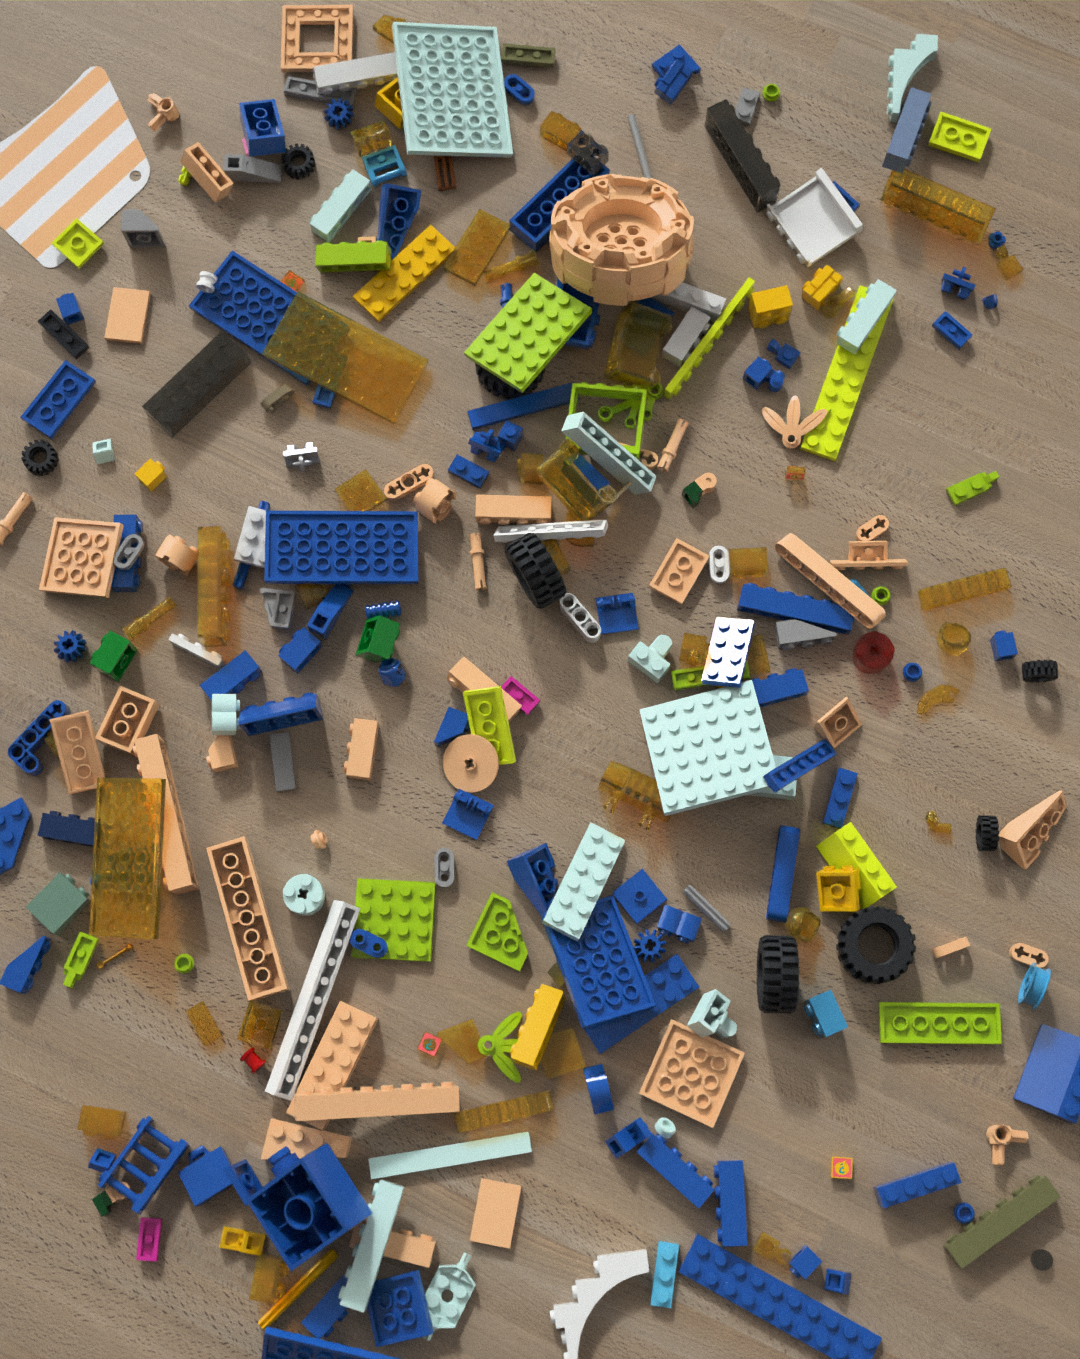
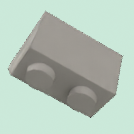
[121,209,166,247]

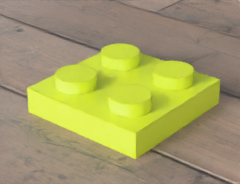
[51,218,104,269]

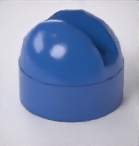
[982,294,998,309]

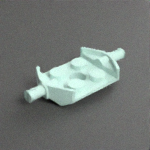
[422,1252,476,1341]

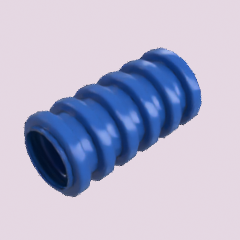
[365,600,401,619]

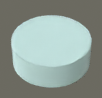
[655,1118,676,1138]

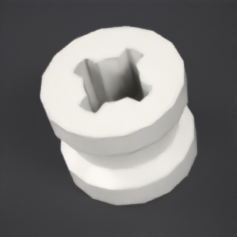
[196,271,218,293]

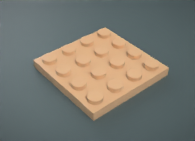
[39,517,124,598]
[639,1019,745,1128]

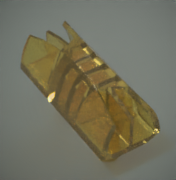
[598,761,672,830]

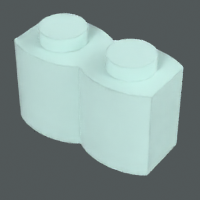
[212,694,240,735]

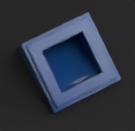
[824,1268,851,1294]

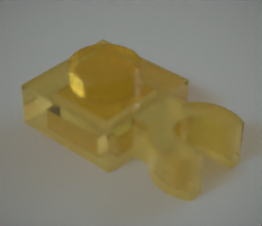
[752,1231,792,1265]

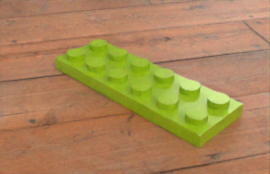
[878,1002,1002,1044]

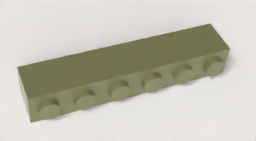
[943,1174,1061,1269]

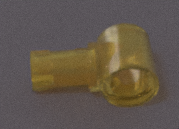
[822,286,856,318]

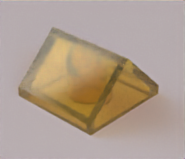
[237,1000,283,1049]

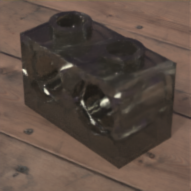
[567,130,609,175]

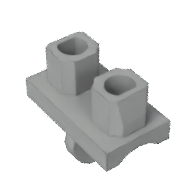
[283,442,320,472]

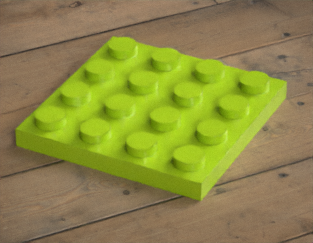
[351,878,436,962]

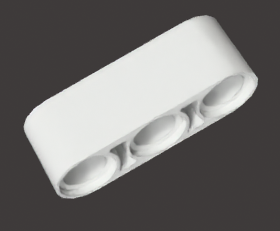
[560,593,601,643]

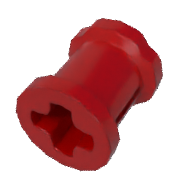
[239,1047,266,1074]

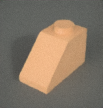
[206,735,238,772]

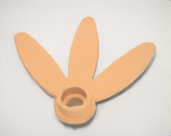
[761,396,827,449]

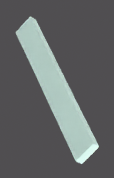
[369,1131,532,1179]

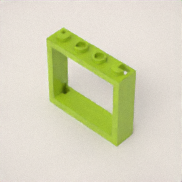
[565,382,647,460]

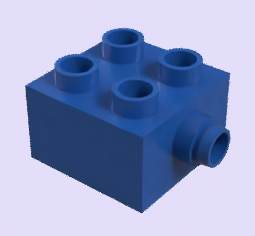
[246,1143,373,1271]

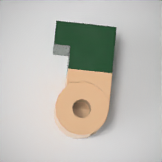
[682,473,717,509]
[92,1181,133,1217]

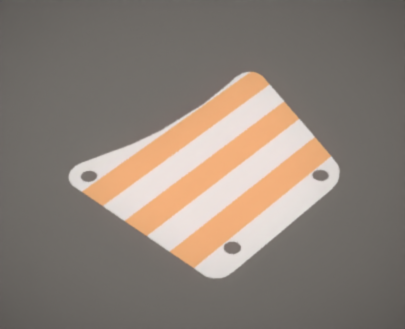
[0,66,150,268]

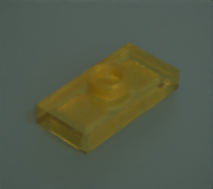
[186,1001,223,1046]

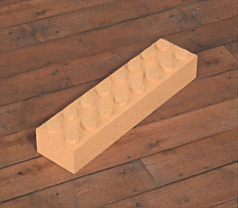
[133,734,199,895]
[206,836,290,1002]

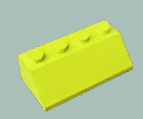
[815,822,897,910]

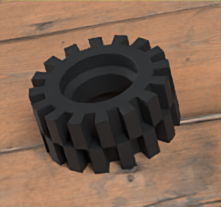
[281,143,315,180]
[21,439,59,476]
[1022,660,1058,683]
[975,815,999,851]

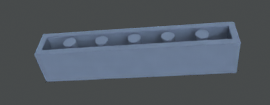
[882,87,932,174]

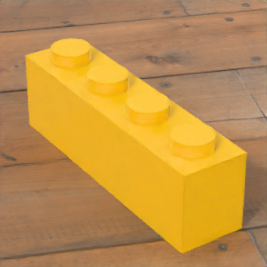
[510,984,566,1071]

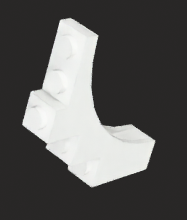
[550,1249,649,1359]

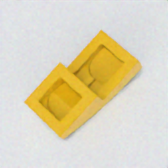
[219,1226,265,1256]

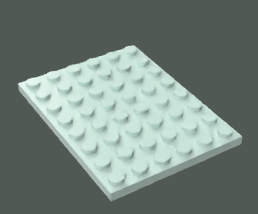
[392,22,513,158]

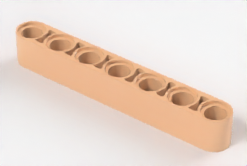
[775,533,886,629]

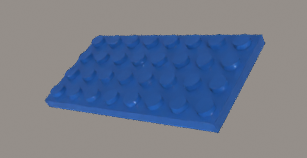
[189,250,350,386]
[264,510,418,584]

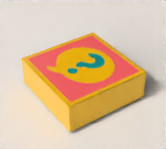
[831,1156,853,1179]

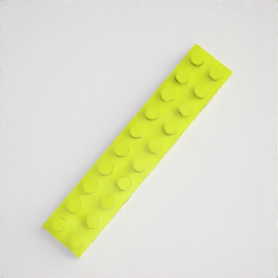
[800,286,893,461]

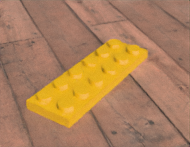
[353,225,456,323]

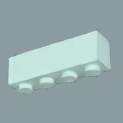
[309,170,372,243]
[836,279,897,355]

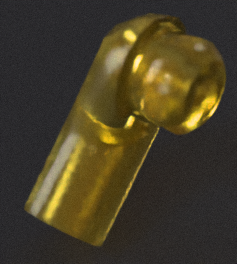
[925,811,951,834]

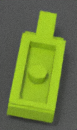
[946,471,999,506]
[63,932,100,989]

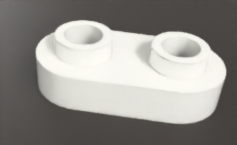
[709,546,729,584]

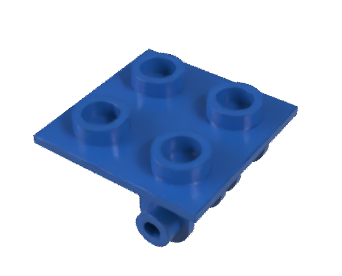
[596,593,639,634]
[442,789,494,840]

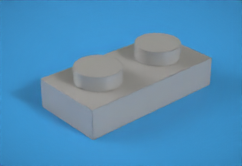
[732,88,760,126]

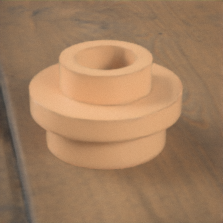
[311,830,328,849]

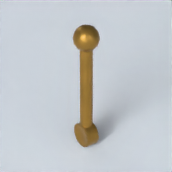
[96,944,133,969]

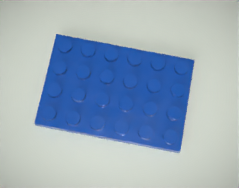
[541,895,656,1029]

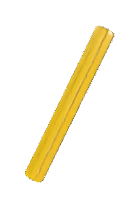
[258,1249,339,1330]

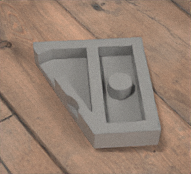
[260,588,297,630]

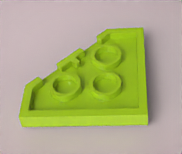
[466,892,528,972]

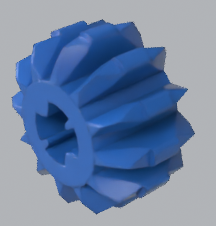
[323,97,354,130]
[54,630,87,663]
[633,929,667,963]

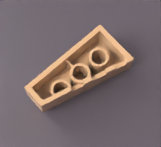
[261,1118,352,1160]

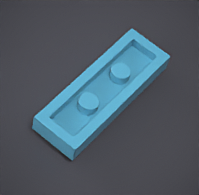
[650,1241,679,1308]

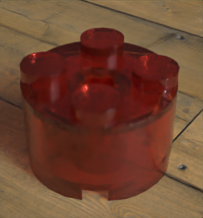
[853,631,895,674]

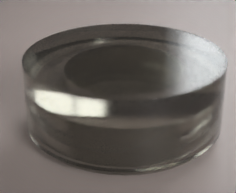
[1031,1249,1053,1271]

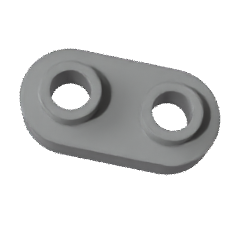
[113,534,144,570]
[434,848,455,888]

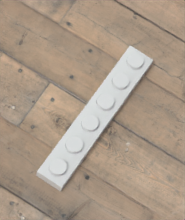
[494,520,608,543]

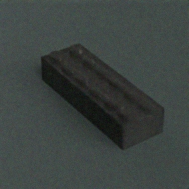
[705,99,780,213]
[142,331,251,438]

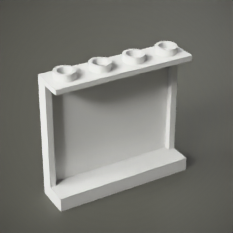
[766,168,863,268]

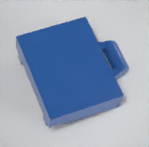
[178,1145,233,1207]

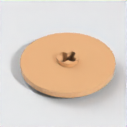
[443,734,499,792]

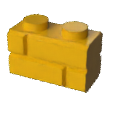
[801,265,843,310]

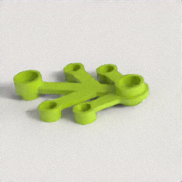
[598,378,664,429]

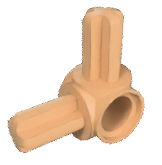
[148,94,180,131]
[986,1124,1029,1165]

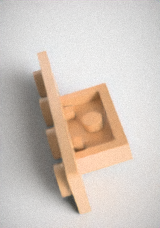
[830,541,908,570]

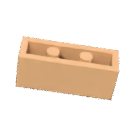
[180,142,234,203]
[344,718,379,781]

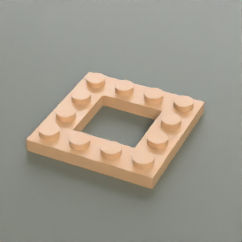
[281,5,354,72]

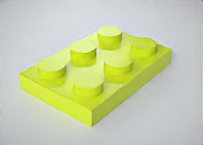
[928,111,991,163]

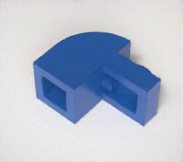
[583,1064,614,1115]
[605,1117,652,1159]

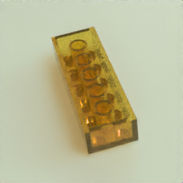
[880,169,996,243]
[197,526,230,647]

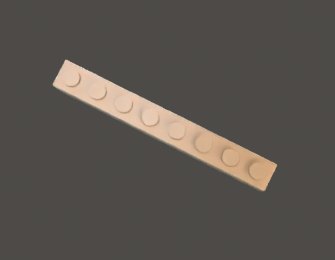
[294,1082,460,1121]

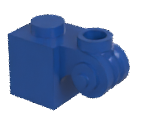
[743,356,786,393]

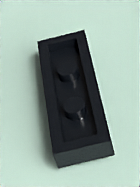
[38,310,90,360]

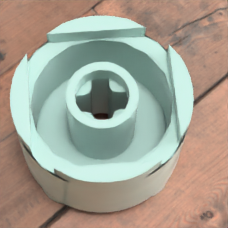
[283,874,325,916]

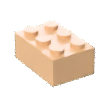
[95,686,160,757]

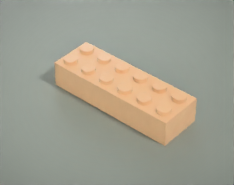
[286,1001,378,1130]

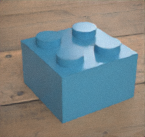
[803,990,848,1038]

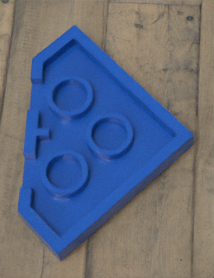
[0,797,32,875]

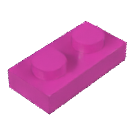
[501,676,540,716]
[136,1217,163,1261]

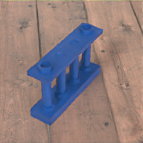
[98,1115,190,1215]

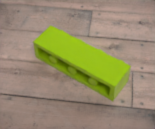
[315,240,391,273]

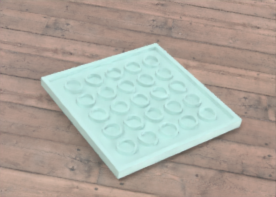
[640,680,776,816]

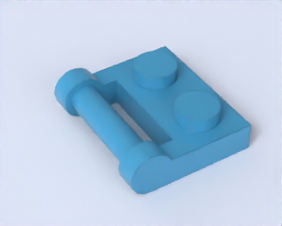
[362,145,407,187]

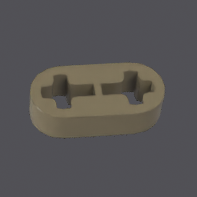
[261,384,294,412]

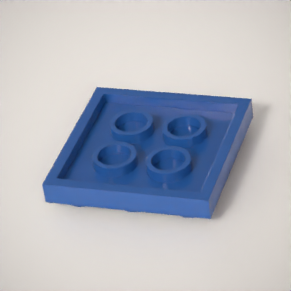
[367,1270,434,1347]

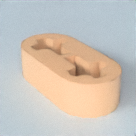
[856,515,889,541]
[932,936,970,959]
[1009,943,1048,968]

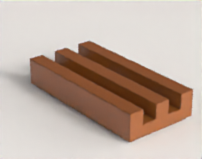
[434,155,456,191]

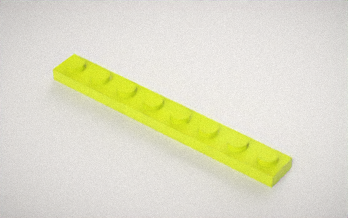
[664,277,755,400]

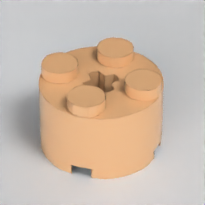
[413,478,457,523]
[155,535,201,576]

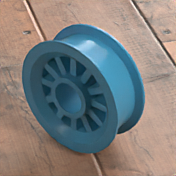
[1017,962,1051,1010]

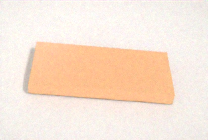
[50,710,108,795]

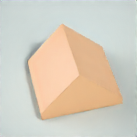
[814,697,862,749]

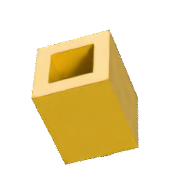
[135,458,167,492]

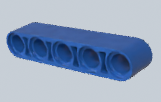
[766,825,800,923]

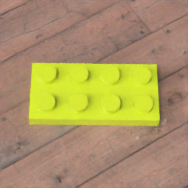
[463,686,516,765]

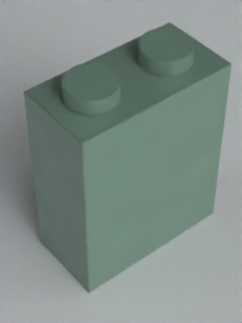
[26,872,92,936]

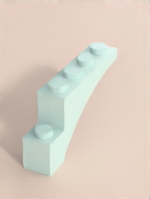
[887,34,938,122]

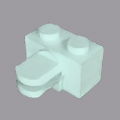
[628,635,672,684]
[687,989,737,1039]

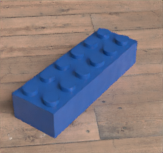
[509,148,610,253]

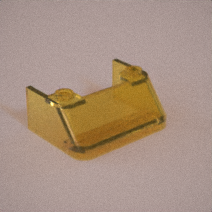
[537,437,631,521]

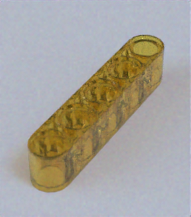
[917,568,1012,610]
[454,1090,554,1133]

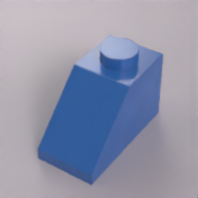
[434,707,470,747]

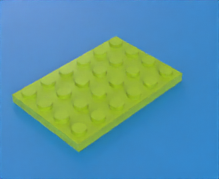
[464,273,592,393]

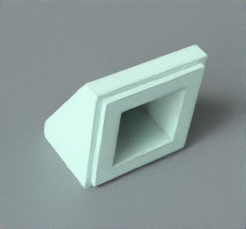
[92,439,115,464]

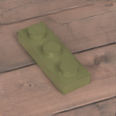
[501,43,556,68]

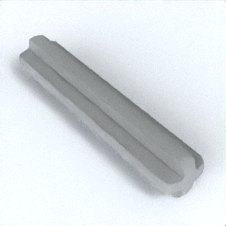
[683,885,731,932]

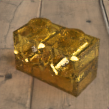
[350,120,393,157]

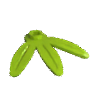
[478,1012,522,1083]

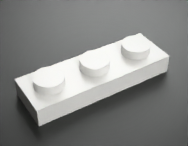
[168,633,225,669]

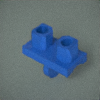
[941,267,976,300]
[468,429,506,462]

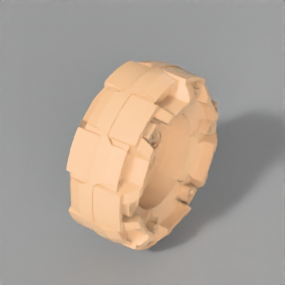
[550,174,694,306]

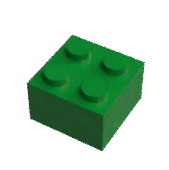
[355,615,400,663]
[90,630,138,683]

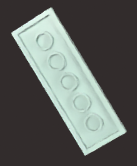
[542,823,625,941]

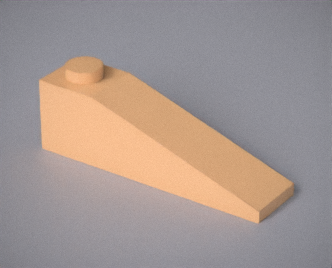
[998,790,1067,870]

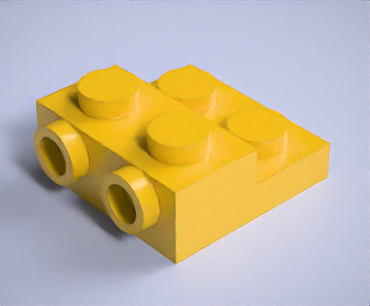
[816,865,861,911]

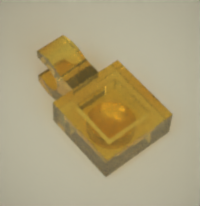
[995,245,1023,280]

